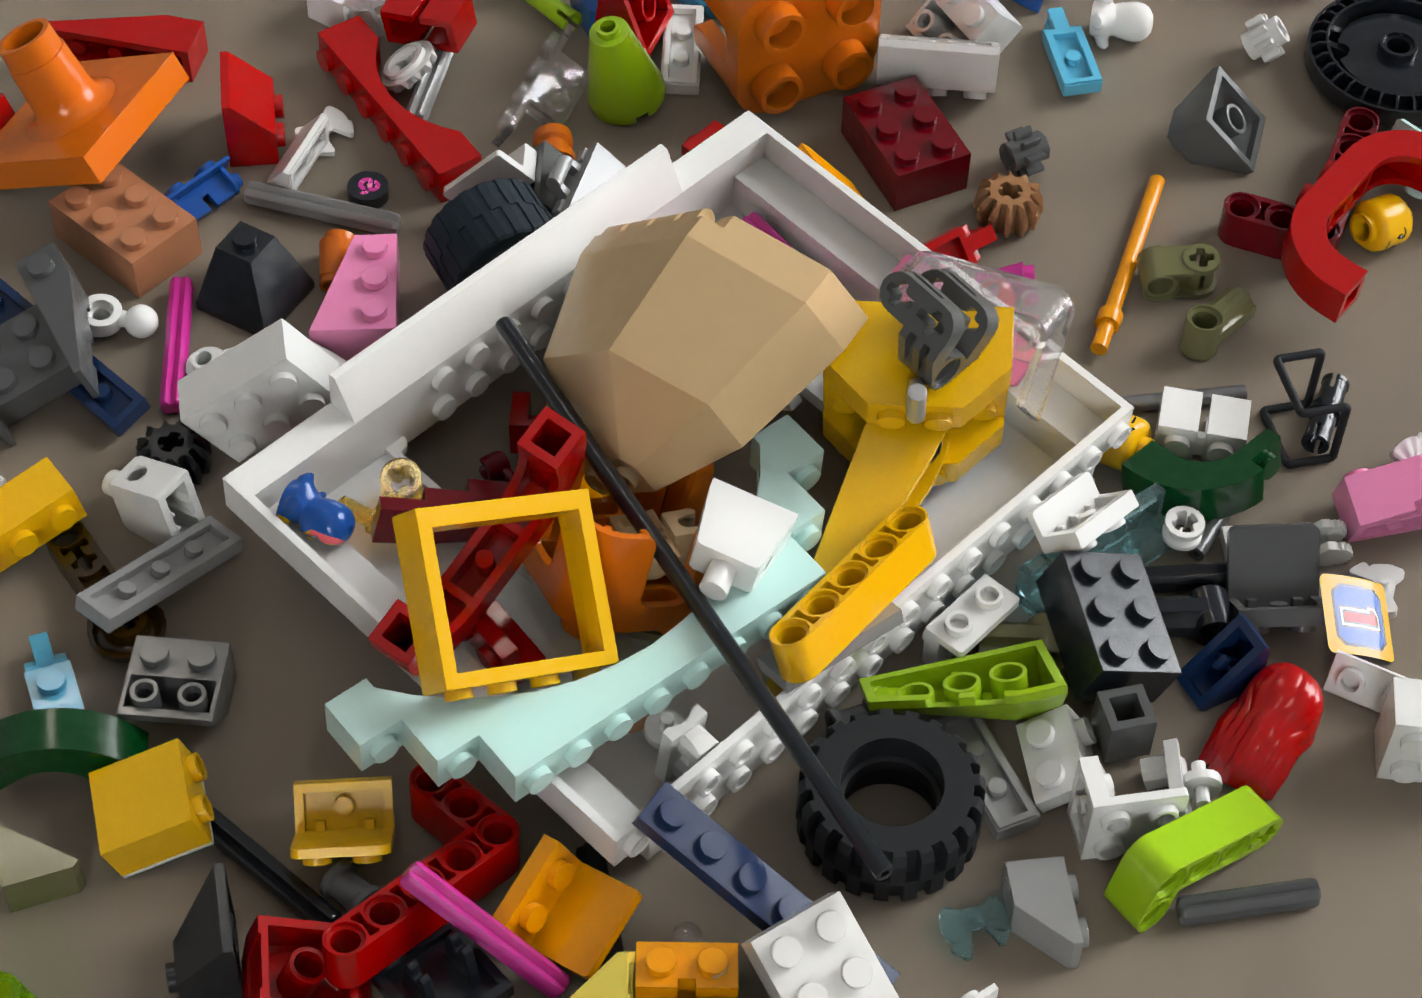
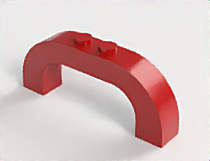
[1281,130,1422,323]
[367,405,587,676]

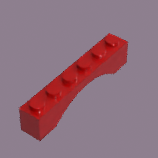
[316,15,482,203]

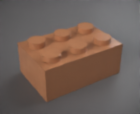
[48,163,202,299]

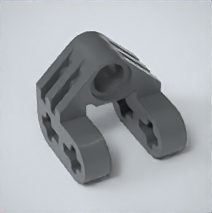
[880,269,999,391]

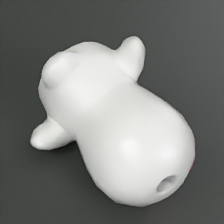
[1089,0,1153,49]

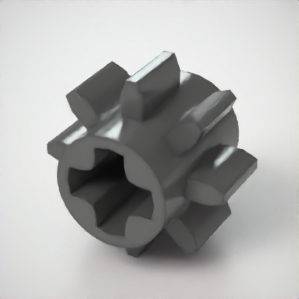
[999,125,1050,177]

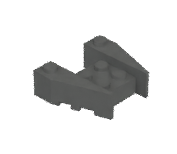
[0,242,99,447]

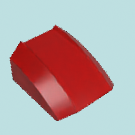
[241,915,372,998]

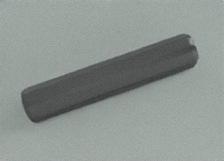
[1175,878,1321,926]

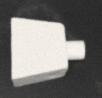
[102,456,205,547]
[689,478,798,600]

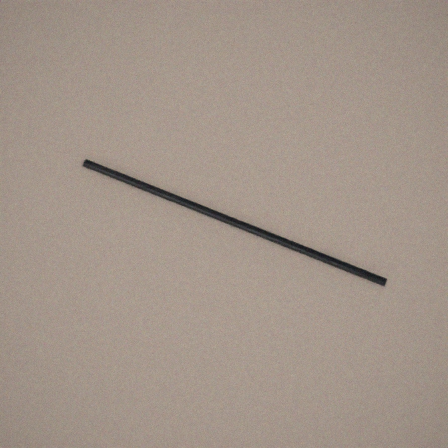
[495,316,894,881]

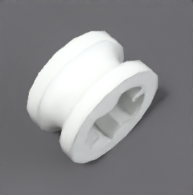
[1161,505,1205,551]

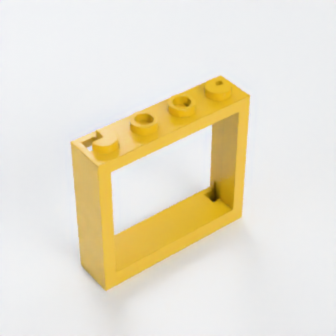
[392,488,619,702]

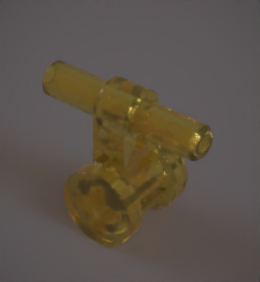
[338,458,423,535]

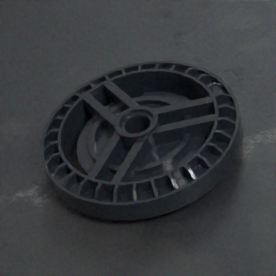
[1304,0,1422,127]

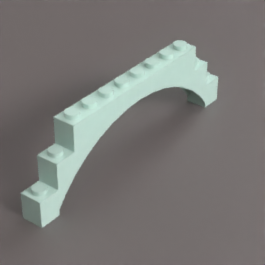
[325,414,826,802]

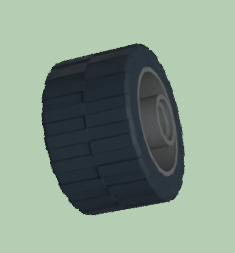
[423,178,553,292]

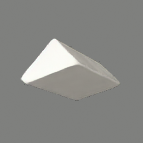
[265,113,329,190]

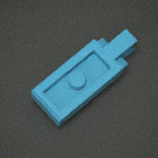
[1041,7,1103,97]
[24,631,85,710]

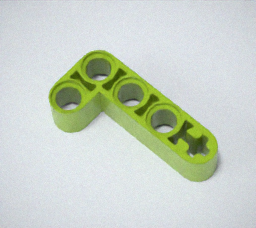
[1104,785,1283,932]

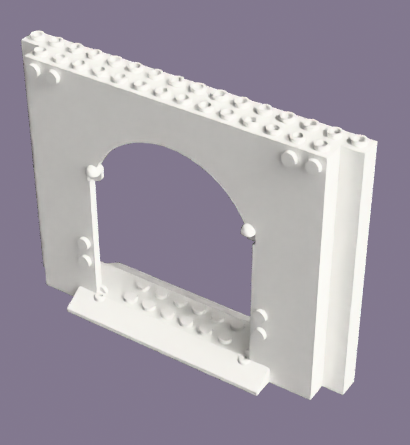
[223,110,1134,867]

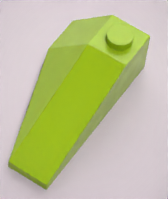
[859,639,1068,720]

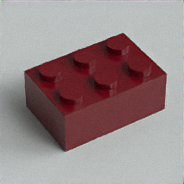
[841,75,971,211]

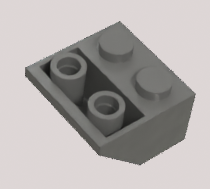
[116,635,237,727]

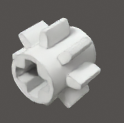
[1240,13,1290,63]

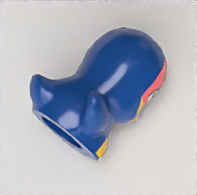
[276,472,355,545]

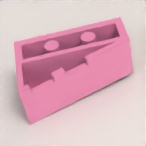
[309,234,400,361]
[1331,454,1422,543]

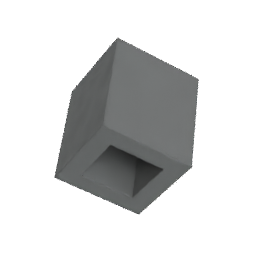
[1090,684,1158,763]

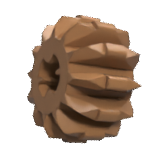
[973,170,1044,239]

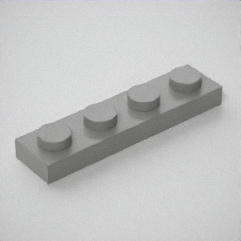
[75,516,243,634]

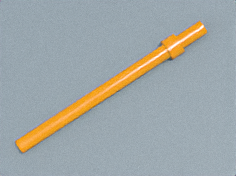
[1090,174,1165,355]

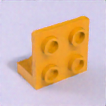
[492,834,642,980]

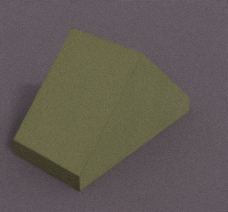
[0,825,86,913]

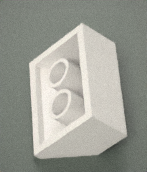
[876,34,1001,100]

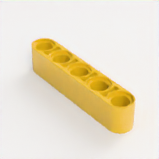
[769,505,937,684]

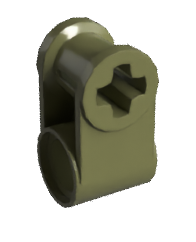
[1136,243,1221,302]

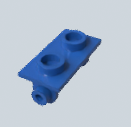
[164,155,243,222]

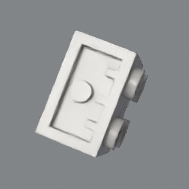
[1067,755,1190,860]

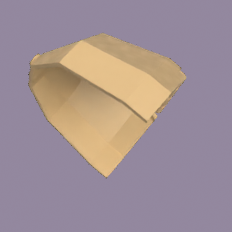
[543,208,868,495]

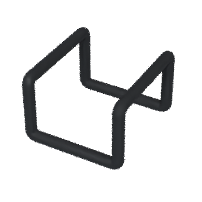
[1260,348,1351,469]

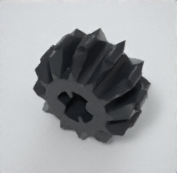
[136,419,212,485]

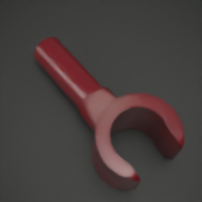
[479,451,514,482]

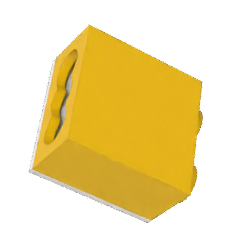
[88,738,215,879]

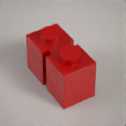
[380,0,477,53]

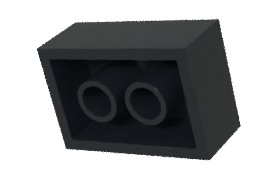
[1036,551,1182,702]

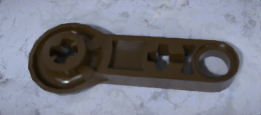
[46,521,167,663]

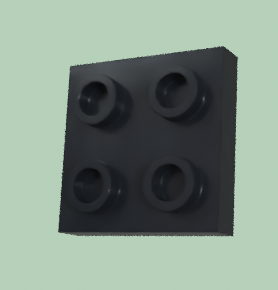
[371,922,514,998]

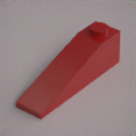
[49,15,208,82]

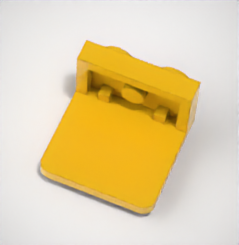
[290,776,396,866]

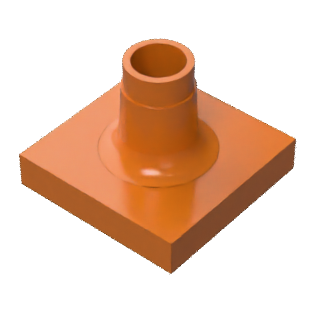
[0,18,189,190]

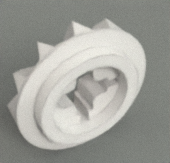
[380,40,437,93]

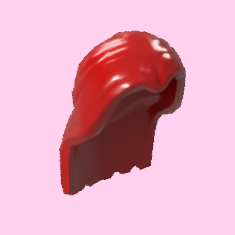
[1198,662,1324,800]

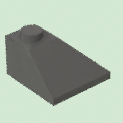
[1167,66,1266,175]

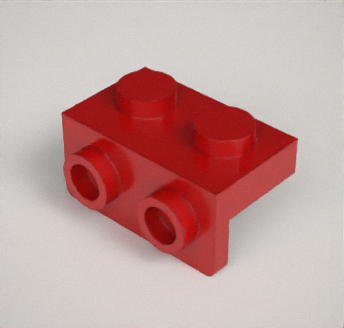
[463,600,546,685]

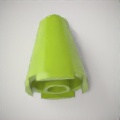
[587,16,666,125]

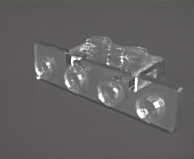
[492,23,588,148]

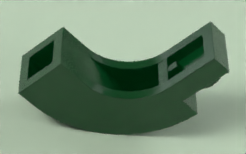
[1122,428,1281,520]
[0,708,149,790]

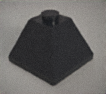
[196,221,315,335]
[165,863,243,998]

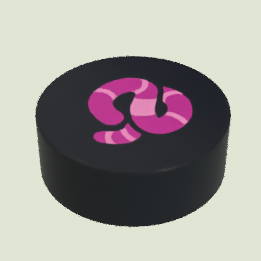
[347,171,389,209]

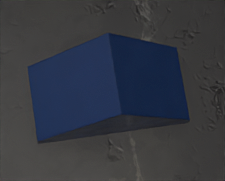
[1177,613,1271,711]

